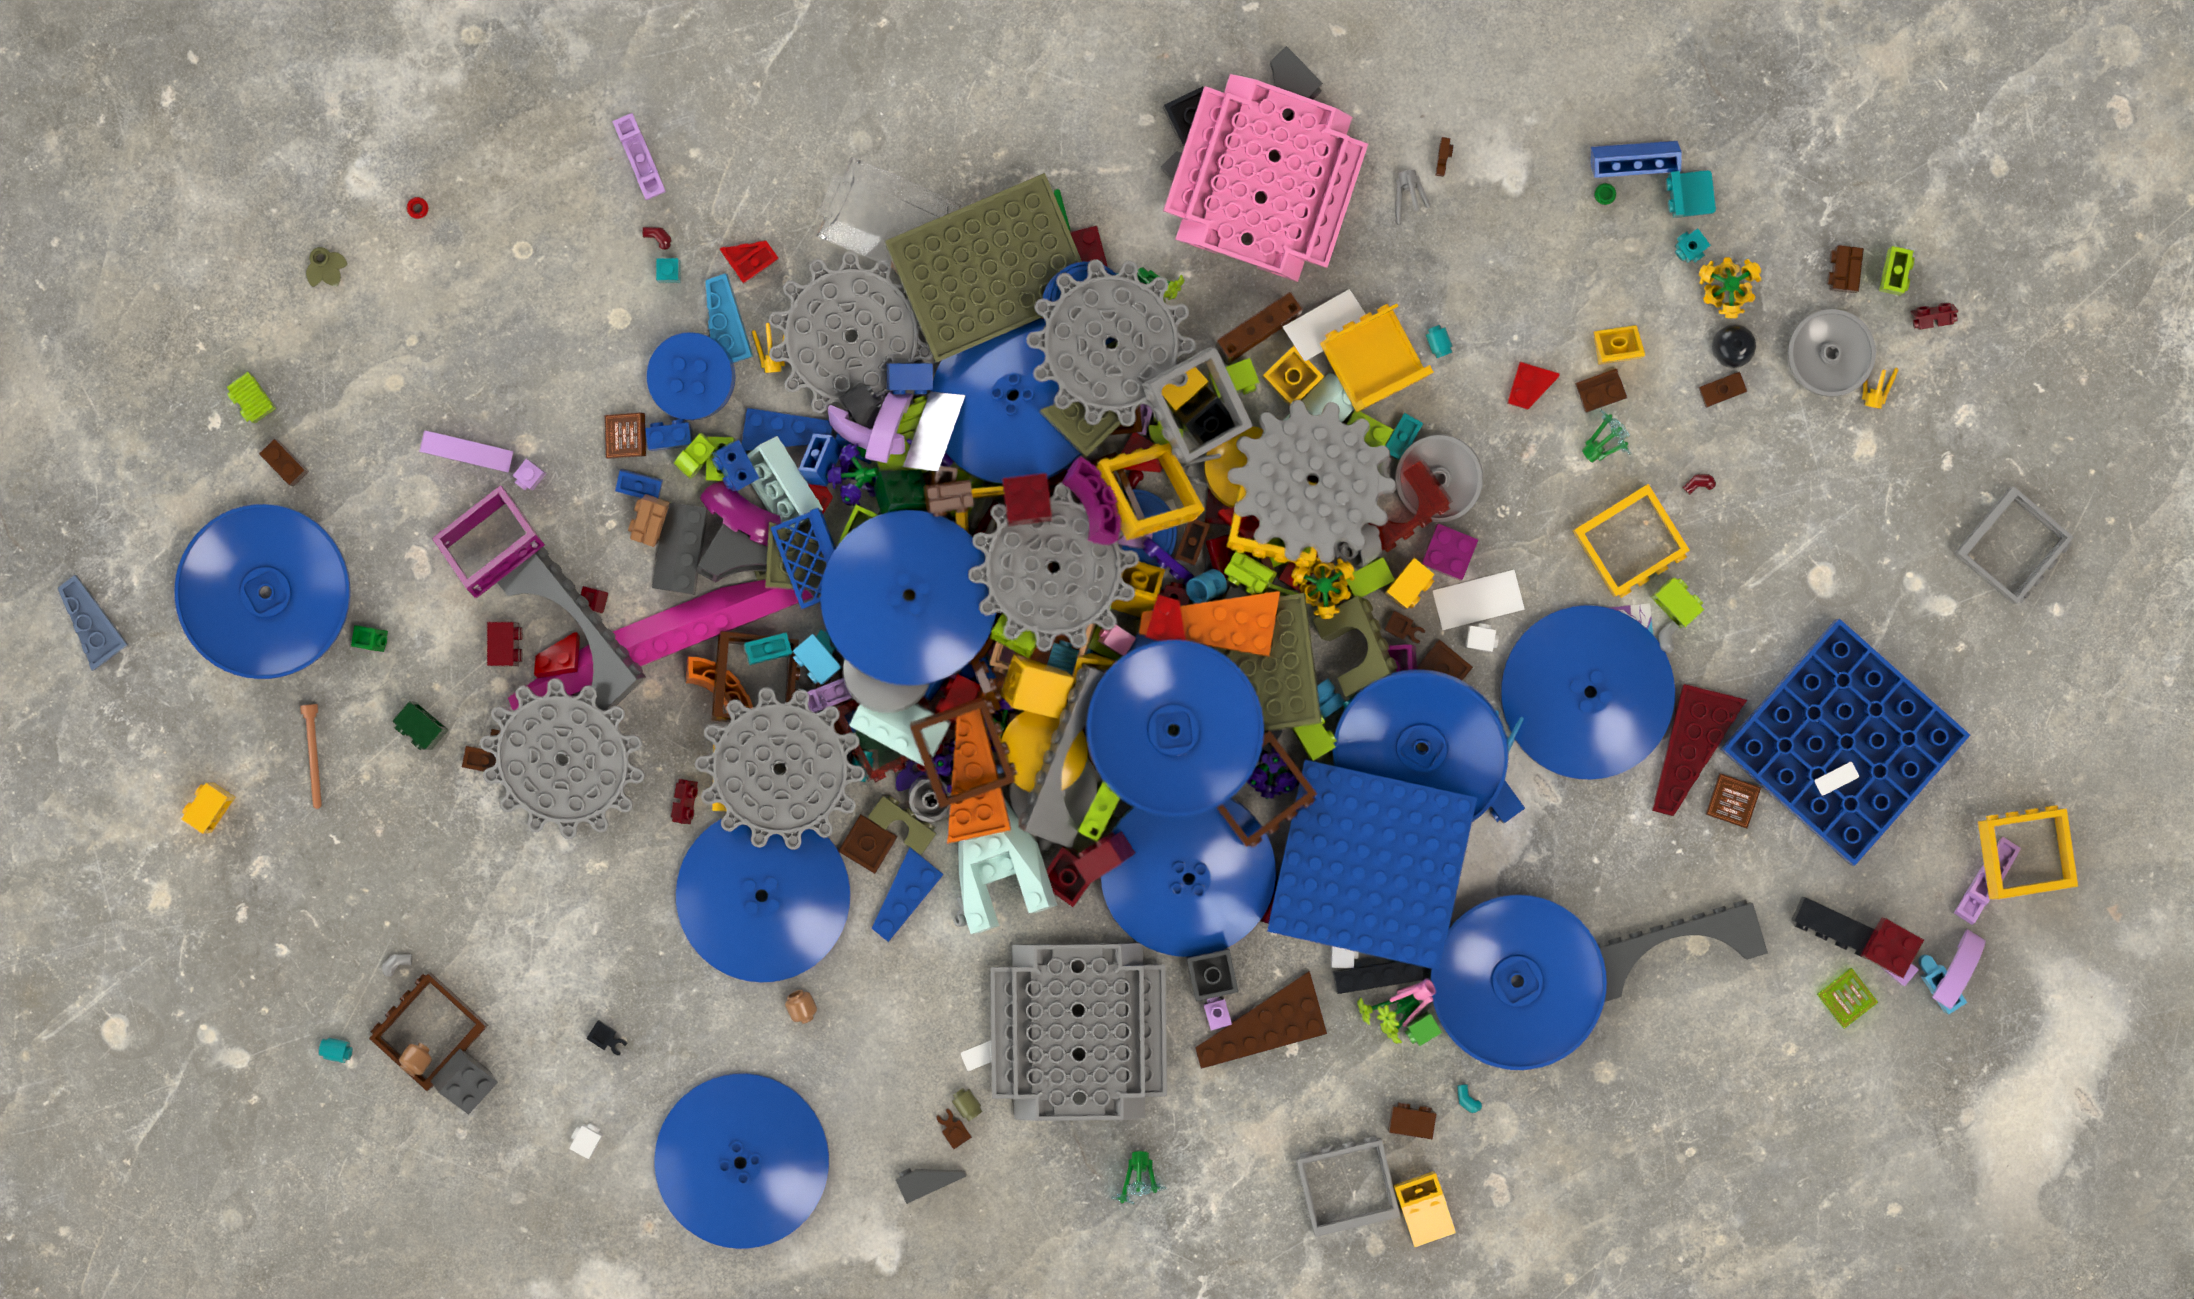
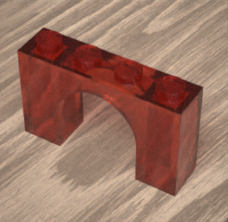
[1368,459,1453,553]

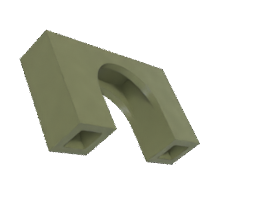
[1313,596,1397,699]

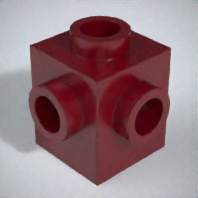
[1159,582,1189,606]

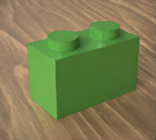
[1405,1011,1442,1046]

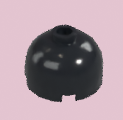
[1712,324,1756,368]

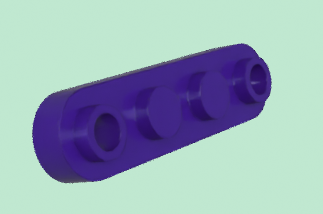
[1142,537,1195,586]

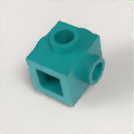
[1675,228,1711,263]

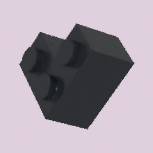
[839,383,882,430]

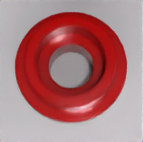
[407,197,429,219]

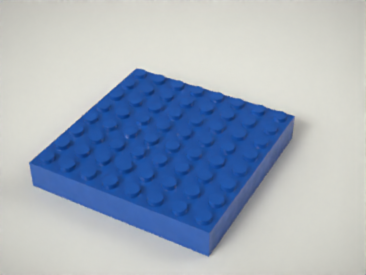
[1720,619,1970,866]
[1267,760,1477,970]

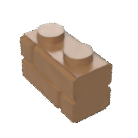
[628,494,670,547]

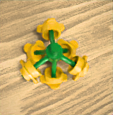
[1699,257,1761,319]
[1292,556,1355,619]

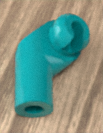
[1457,1084,1482,1113]

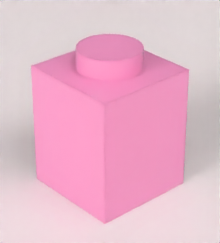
[1098,625,1136,656]

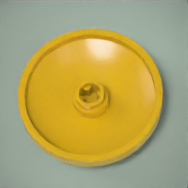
[1204,426,1263,508]
[1001,711,1088,792]

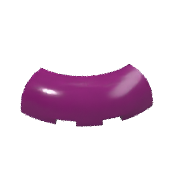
[1062,456,1121,545]
[700,481,781,546]

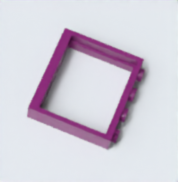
[432,485,545,599]

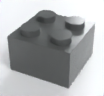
[1186,948,1239,1001]
[431,1049,498,1115]

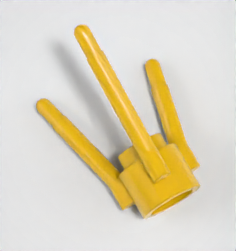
[752,323,785,373]
[1862,368,1898,409]

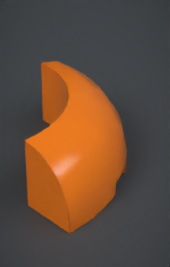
[686,656,753,713]

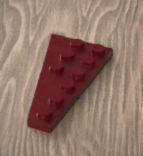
[1652,684,1747,816]

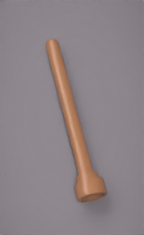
[300,704,322,809]

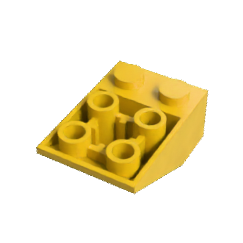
[1393,1171,1456,1247]

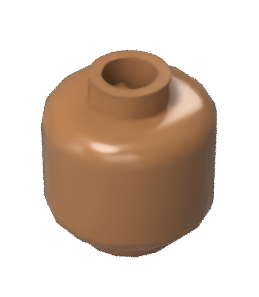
[785,990,817,1024]
[399,1043,432,1077]

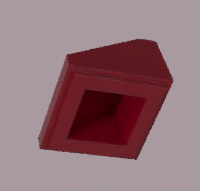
[580,586,608,613]

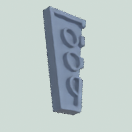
[58,575,128,671]

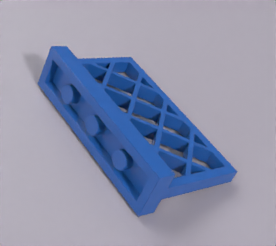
[771,508,836,610]

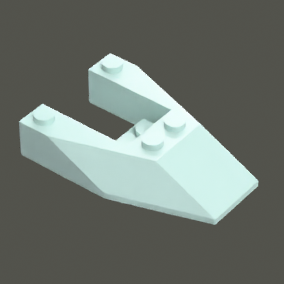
[958,797,1057,934]

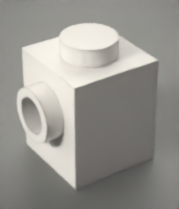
[1465,623,1499,652]
[1331,946,1358,968]
[569,1123,603,1159]

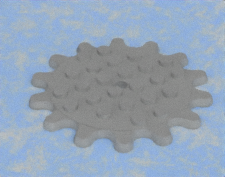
[769,251,933,420]
[1026,260,1196,426]
[1228,400,1397,563]
[968,483,1139,651]
[480,678,645,839]
[695,687,865,850]

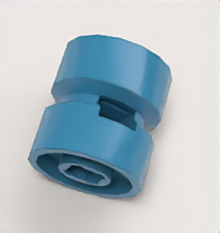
[1186,569,1227,604]
[1317,678,1345,719]

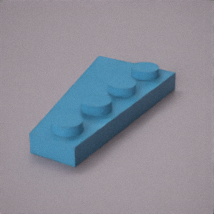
[706,273,754,363]

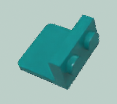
[1666,170,1716,218]

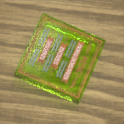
[1816,967,1878,1029]

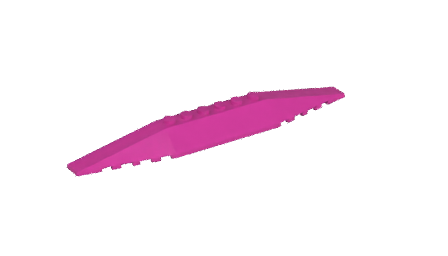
[508,579,813,711]

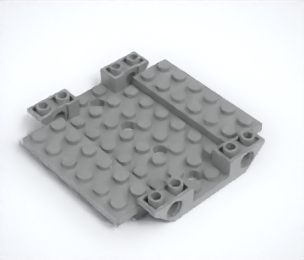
[990,943,1167,1121]

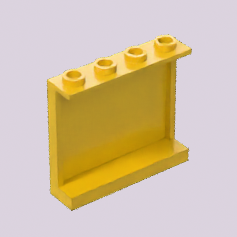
[1320,304,1434,413]

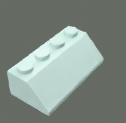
[1284,372,1354,423]
[747,436,823,531]
[849,704,951,766]

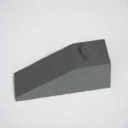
[896,1168,967,1204]

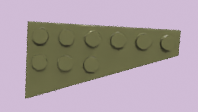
[1039,402,1141,458]
[765,522,827,591]

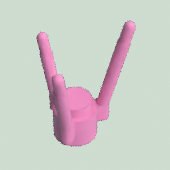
[1390,979,1436,1027]

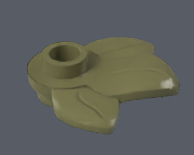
[306,247,348,287]

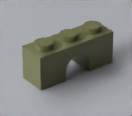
[868,795,937,855]

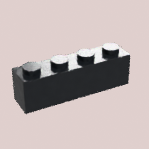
[1791,897,1875,959]
[1333,961,1424,994]

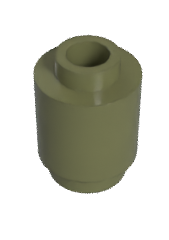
[952,1088,983,1122]

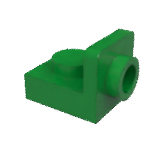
[351,625,388,652]

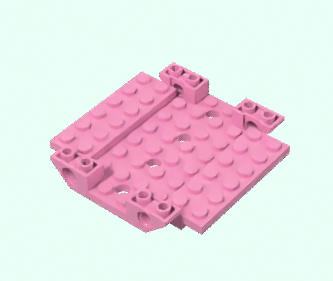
[1163,74,1368,282]

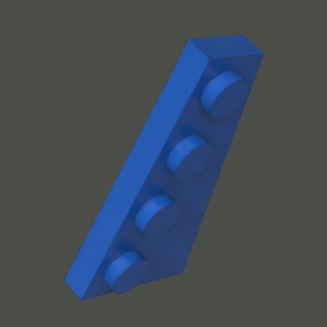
[741,408,833,451]
[872,848,944,942]

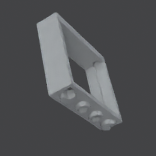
[1142,348,1253,463]
[1953,486,2074,604]
[1296,1136,1400,1237]

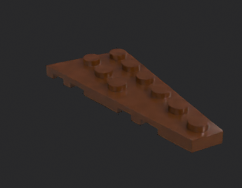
[1195,971,1327,1069]

